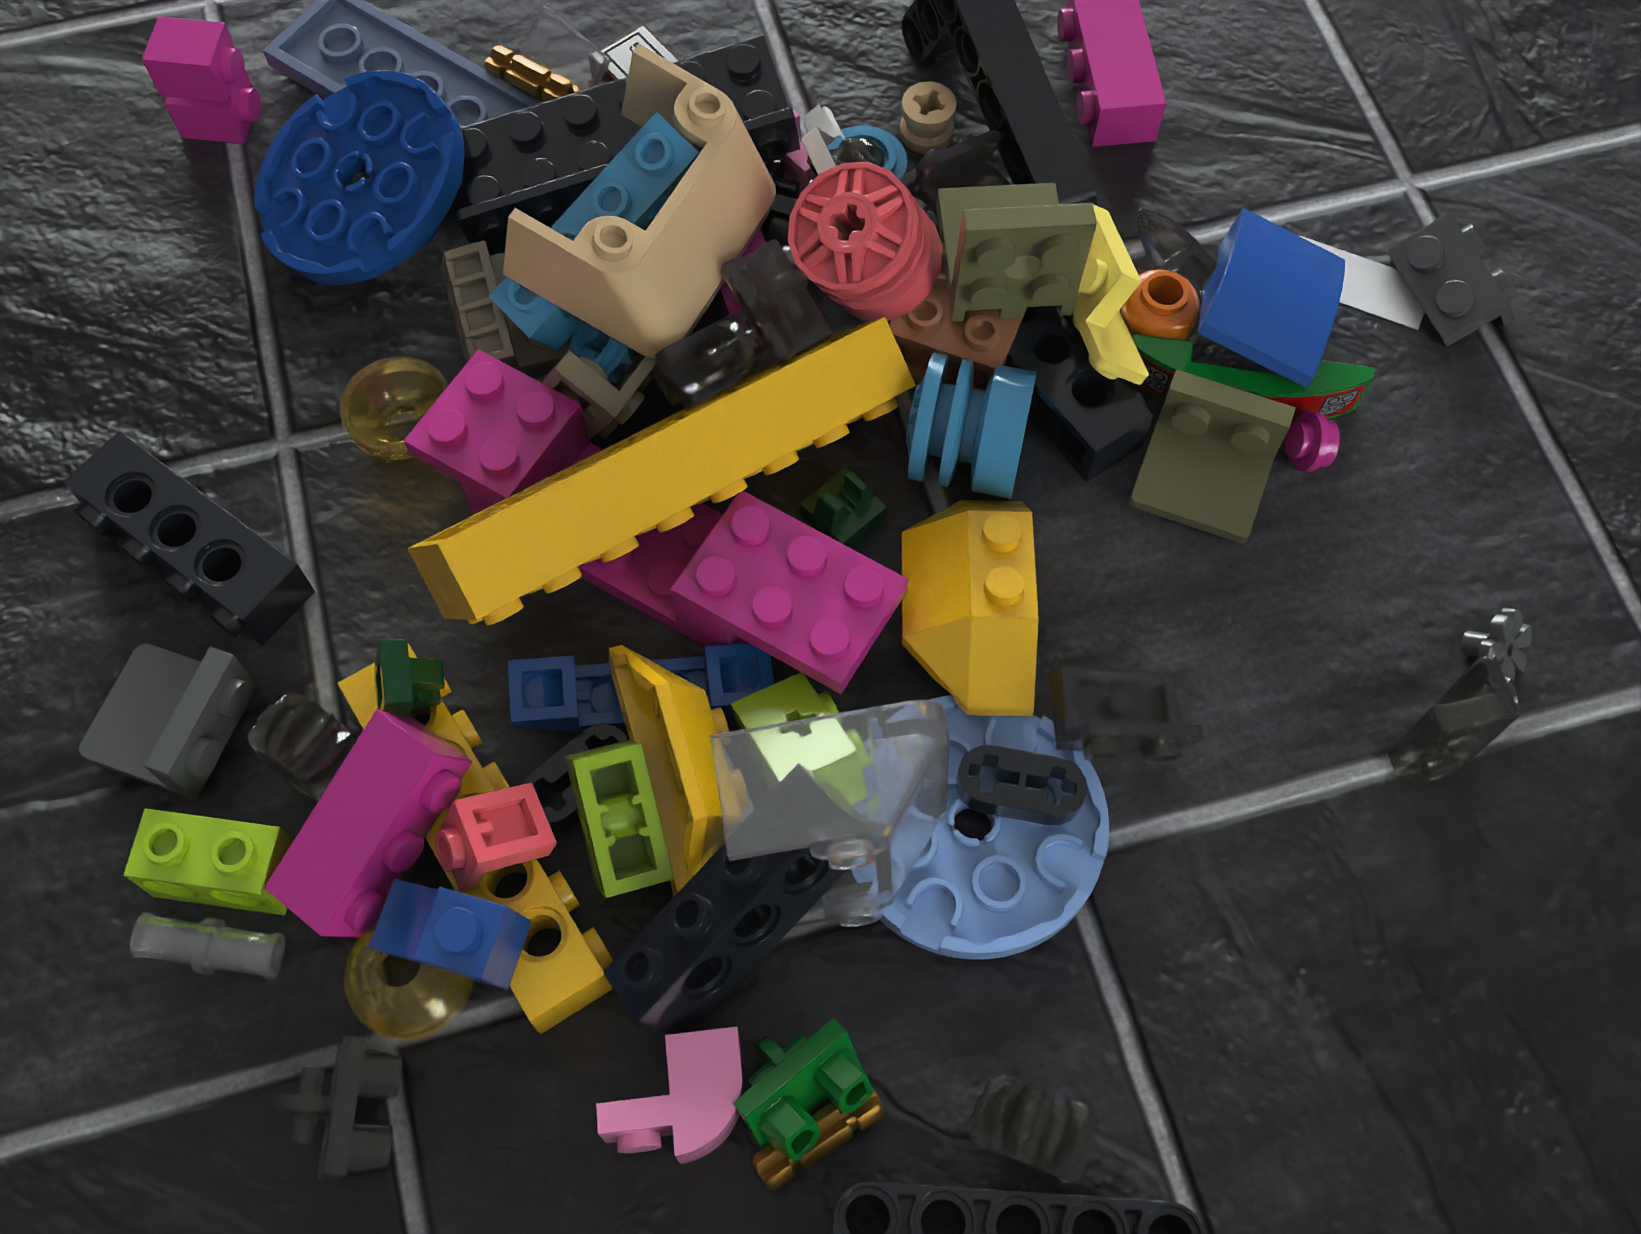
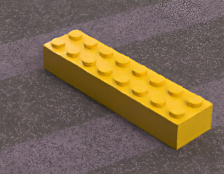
[407,316,916,625]

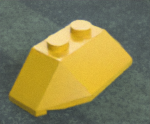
[901,500,1039,717]
[609,645,750,896]

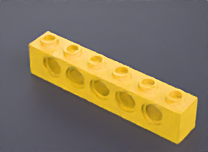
[337,644,613,1035]

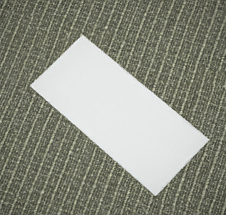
[1299,235,1424,330]

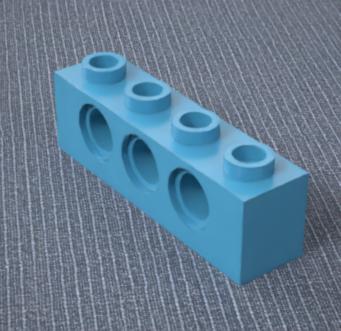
[488,111,699,352]

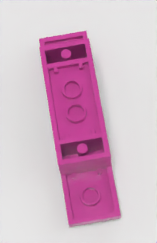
[404,349,909,694]

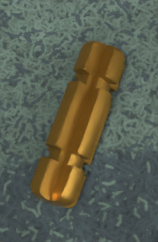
[485,46,579,103]
[752,1088,885,1191]

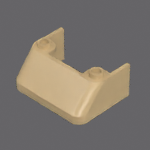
[503,44,776,358]

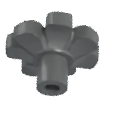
[1461,608,1532,690]

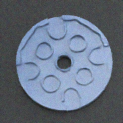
[847,695,1109,960]

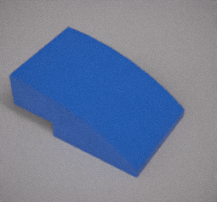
[1198,208,1345,388]

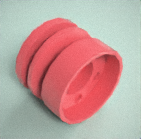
[788,162,943,321]

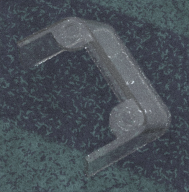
[711,700,950,927]

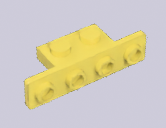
[1072,204,1149,385]

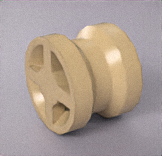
[899,81,957,154]

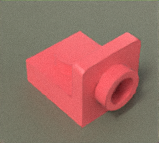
[435,782,557,892]

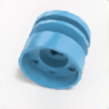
[906,353,1037,499]

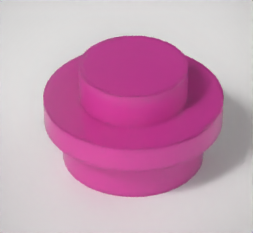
[1285,411,1340,472]

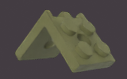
[936,183,1097,322]

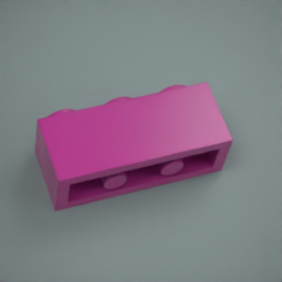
[1057,0,1166,147]
[264,709,472,937]

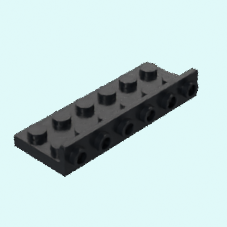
[456,35,801,247]

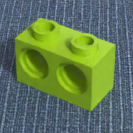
[123,808,293,915]

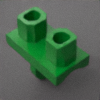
[733,1018,873,1162]

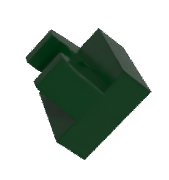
[800,468,887,548]
[374,639,445,717]

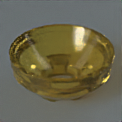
[340,356,448,461]
[344,922,473,1041]

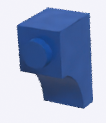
[369,878,532,990]

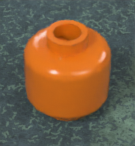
[1120,269,1200,341]

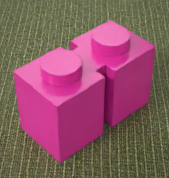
[142,16,261,144]

